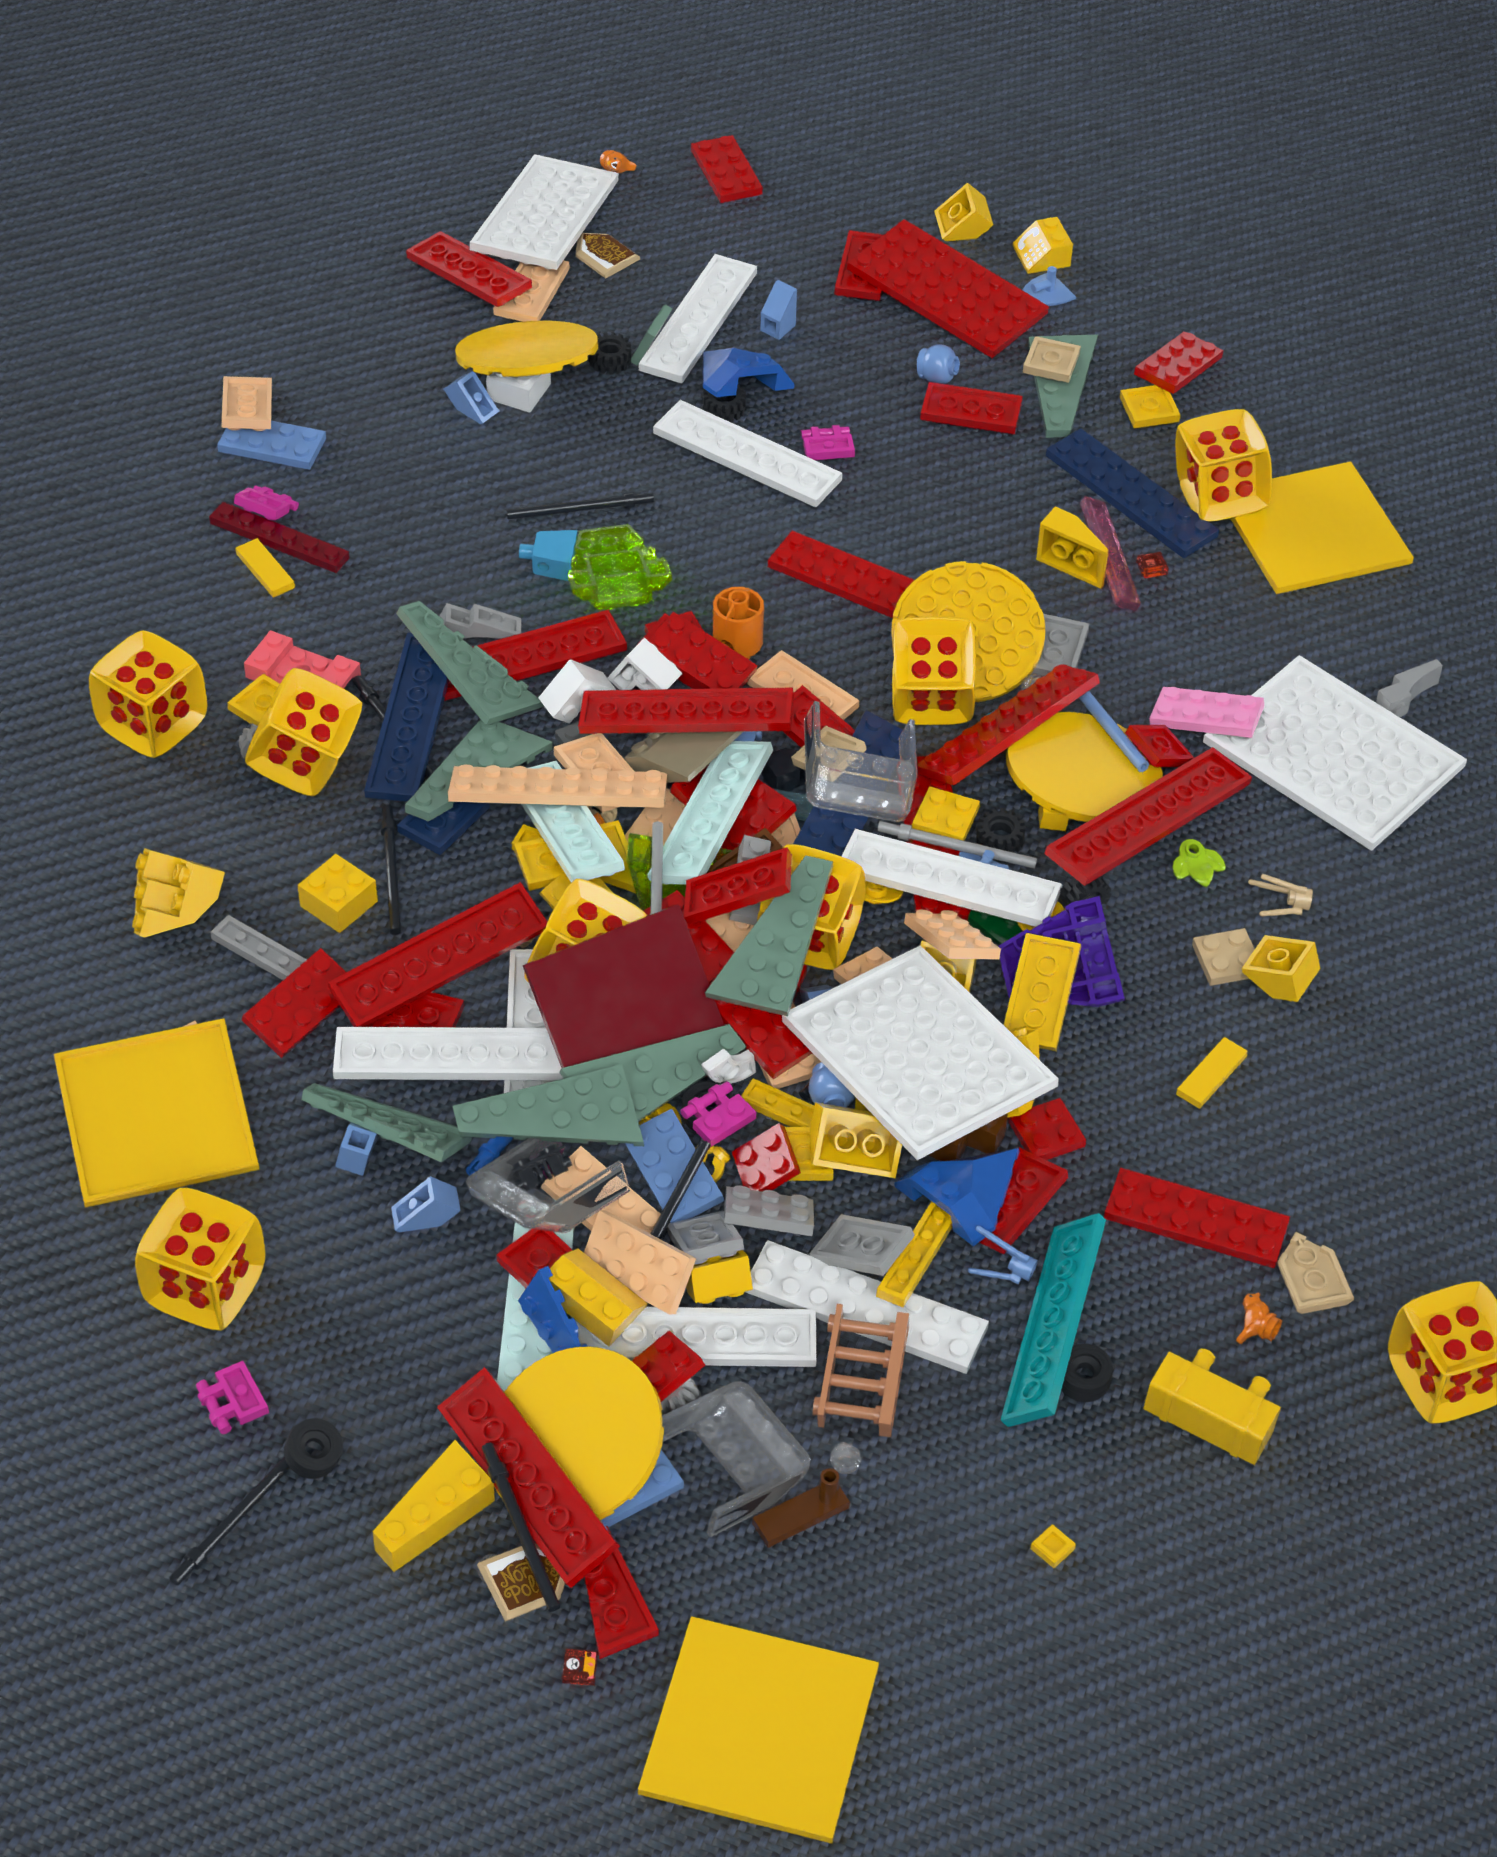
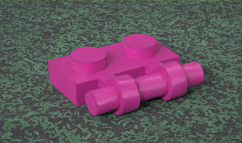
[801,425,855,460]
[234,485,299,520]
[680,1081,756,1147]
[196,1361,269,1434]

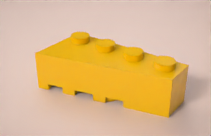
[373,1440,495,1572]

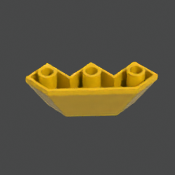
[132,848,225,937]

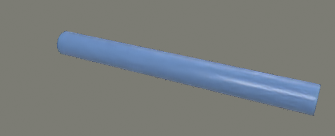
[1079,691,1149,772]

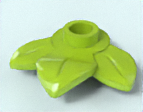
[1173,839,1225,887]

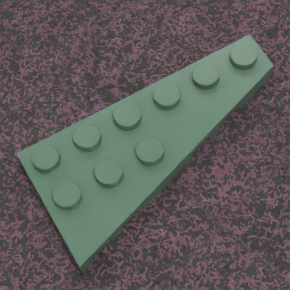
[302,1083,472,1162]

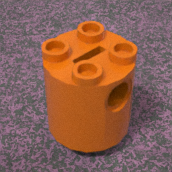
[712,587,764,660]

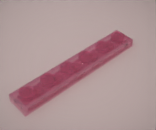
[1080,496,1141,611]

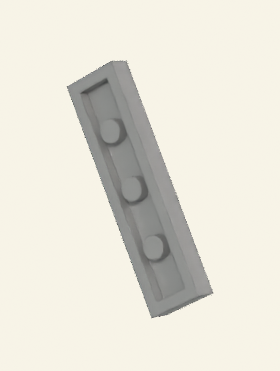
[210,915,307,980]

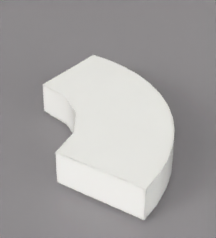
[701,1049,756,1084]

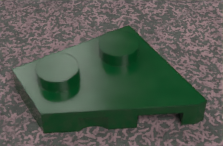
[967,909,1023,945]

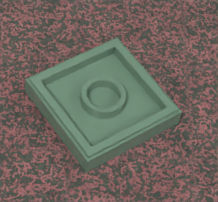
[631,305,672,366]

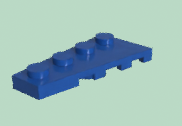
[518,1266,588,1353]

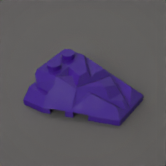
[998,896,1125,1007]

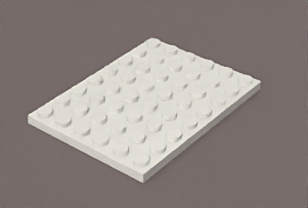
[1203,655,1467,851]
[782,946,1059,1160]

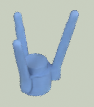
[968,1226,1038,1285]

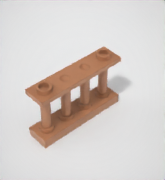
[813,1304,909,1437]

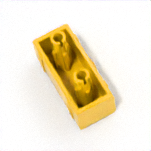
[1143,1348,1281,1465]

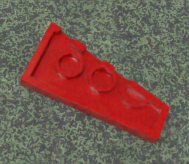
[584,1526,659,1659]

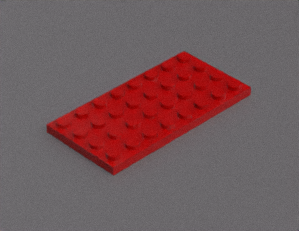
[847,219,1049,359]

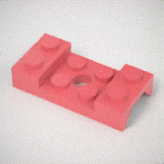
[244,630,361,689]

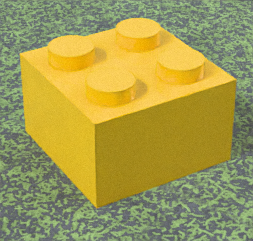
[298,854,378,933]

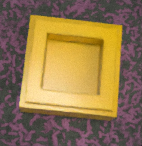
[1030,1524,1076,1568]

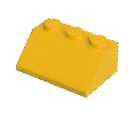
[810,1102,902,1178]
[549,1249,648,1347]

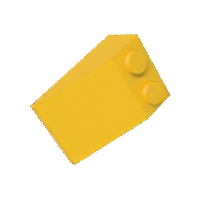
[1036,506,1108,589]

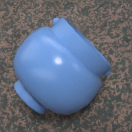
[917,344,960,384]
[808,1062,855,1107]

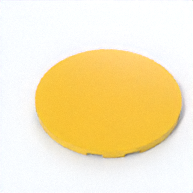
[455,321,598,377]
[891,561,1045,702]
[1006,712,1163,822]
[494,1347,664,1520]

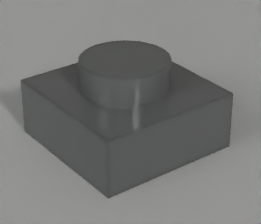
[555,722,588,745]

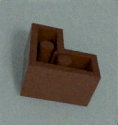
[929,1114,1008,1161]

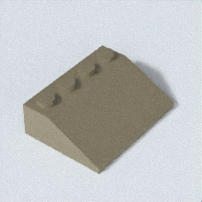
[624,731,744,783]

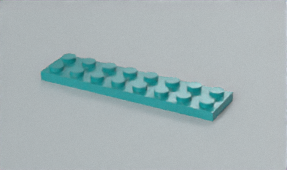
[1000,1213,1106,1427]

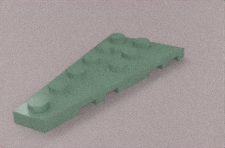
[1028,334,1098,438]
[396,601,544,726]
[405,719,553,821]
[705,855,833,1016]
[559,1024,746,1122]
[453,1064,644,1147]

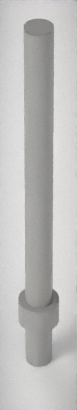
[650,821,663,915]
[877,821,1037,869]

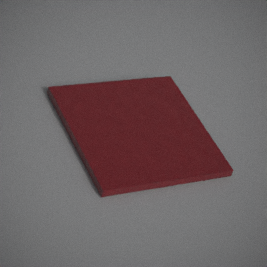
[522,904,725,1078]

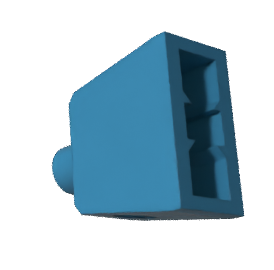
[519,530,578,581]

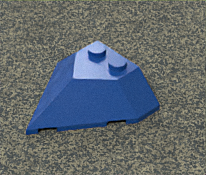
[702,348,795,397]
[894,1148,1019,1246]

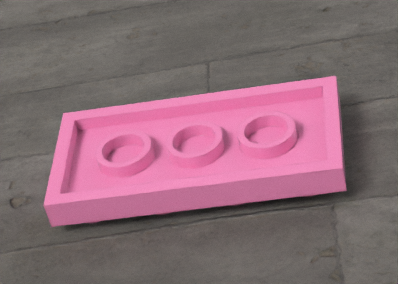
[1149,687,1265,738]

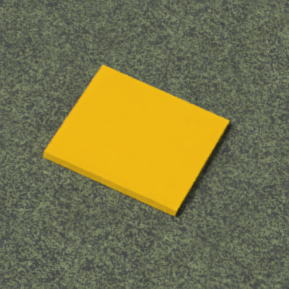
[1230,461,1414,594]
[54,1018,259,1208]
[638,1616,879,1844]

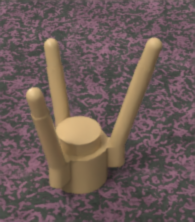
[1248,874,1313,917]

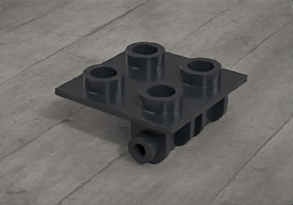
[507,1144,572,1192]

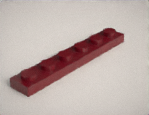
[209,502,349,573]

